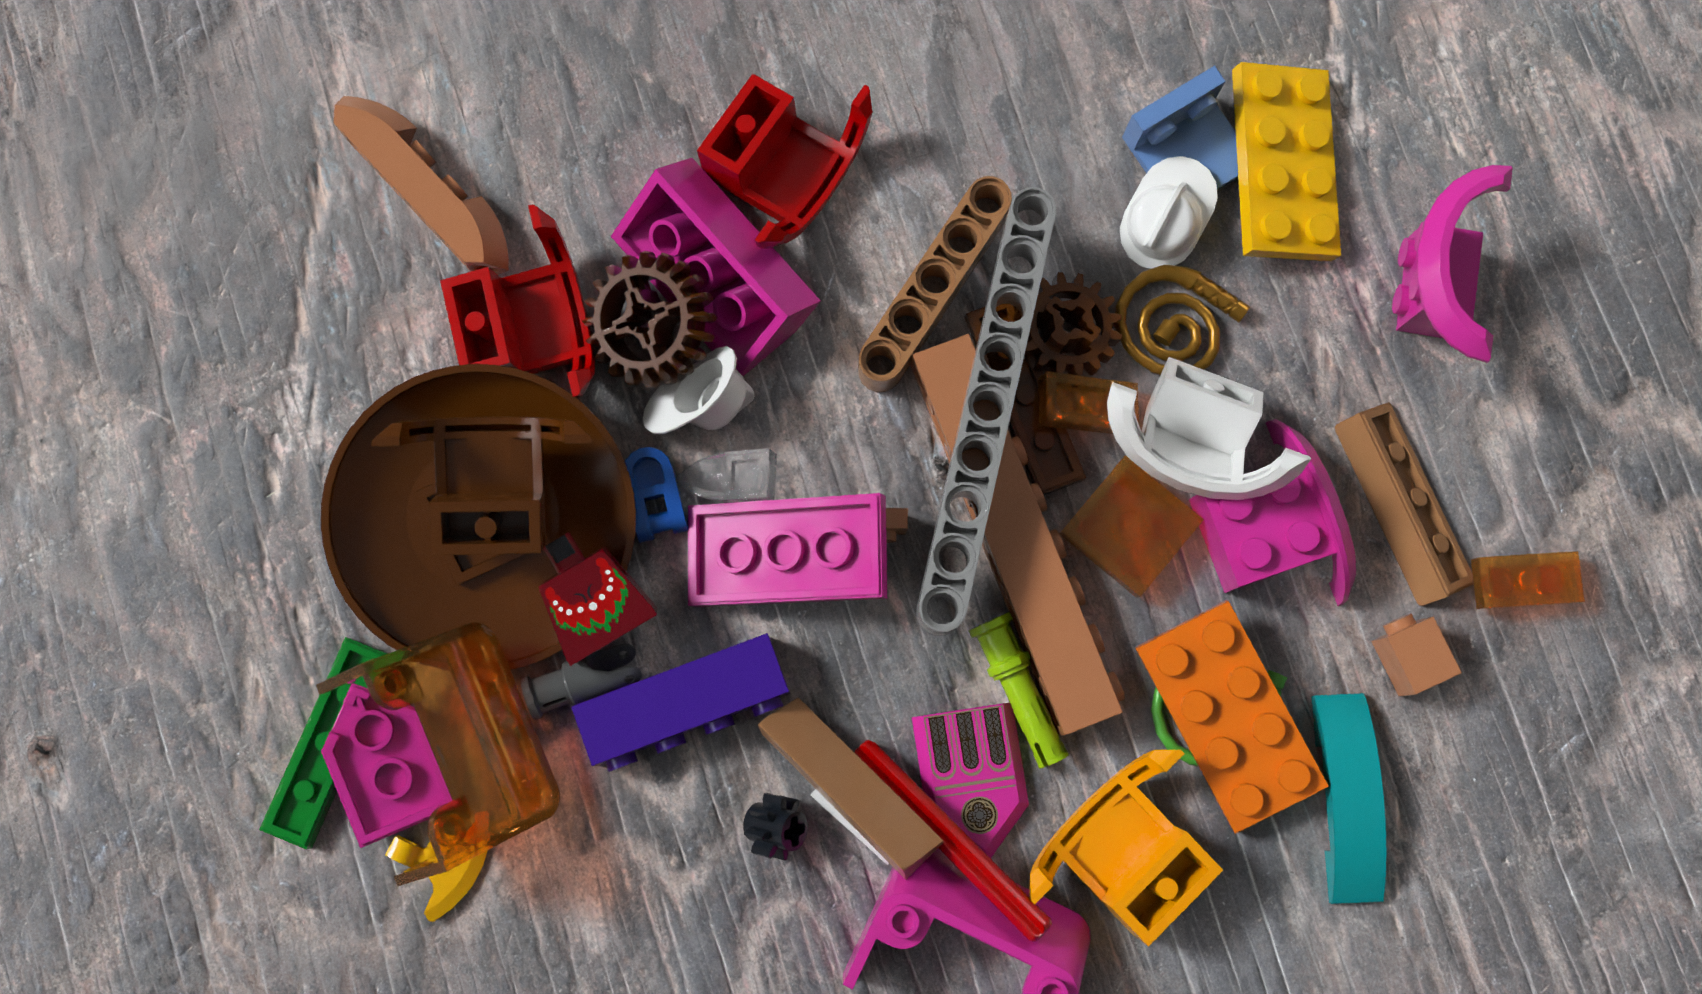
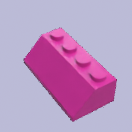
[611,158,821,376]

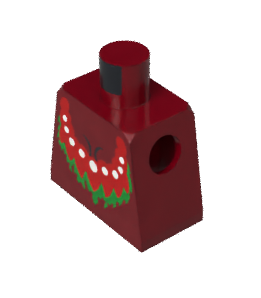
[539,532,658,666]

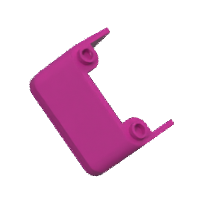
[843,848,1091,994]

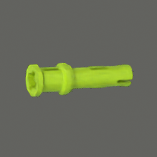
[968,612,1069,769]

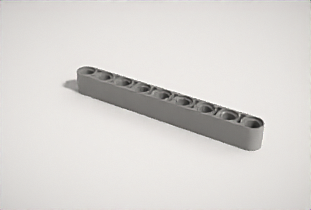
[916,187,1056,636]

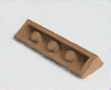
[1335,402,1476,606]
[758,697,944,880]

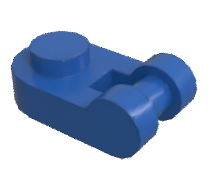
[625,447,689,543]

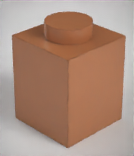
[1371,613,1462,696]

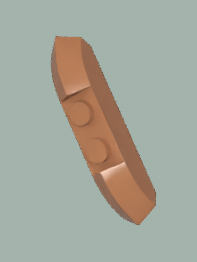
[333,96,509,275]

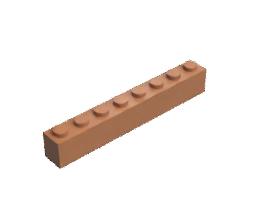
[910,333,1125,736]

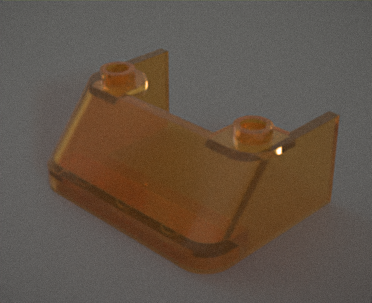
[316,622,560,886]

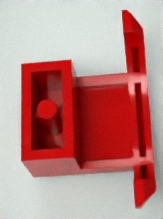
[697,74,873,249]
[440,204,595,398]

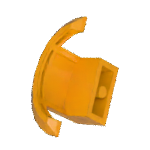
[1029,750,1223,947]

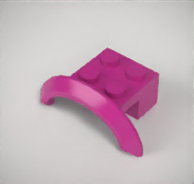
[1392,165,1513,363]
[1189,419,1356,606]

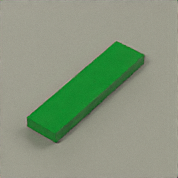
[259,637,396,850]

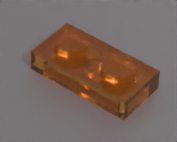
[1038,371,1139,434]
[1471,551,1585,609]

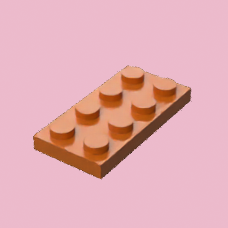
[1135,600,1329,834]

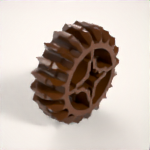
[582,251,718,388]

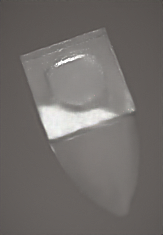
[676,448,777,503]

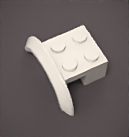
[1107,357,1311,500]

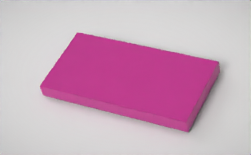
[688,493,888,607]

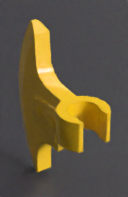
[385,811,491,922]

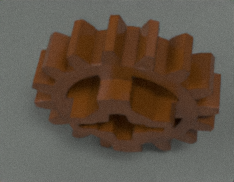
[1013,272,1122,382]

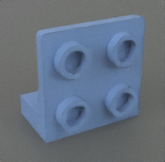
[1122,66,1238,190]

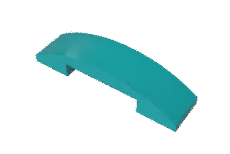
[1311,693,1387,904]

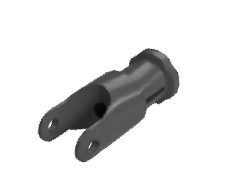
[520,643,642,720]

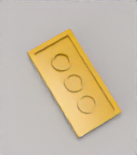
[1232,62,1341,261]

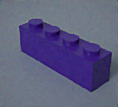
[571,633,790,772]

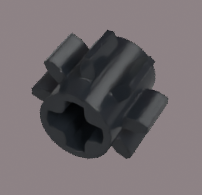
[743,793,808,861]

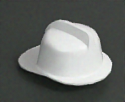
[1120,156,1218,269]
[643,346,755,434]

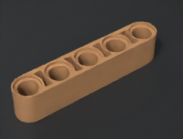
[858,176,1012,392]

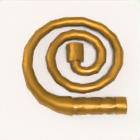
[1115,265,1250,375]

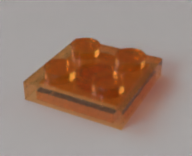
[1059,456,1204,598]

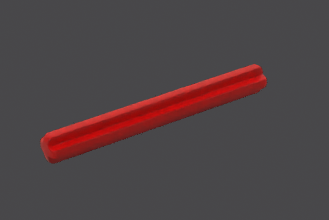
[854,740,1052,942]

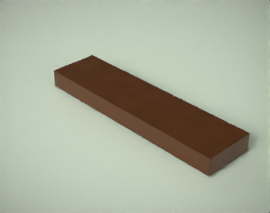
[965,304,1086,495]

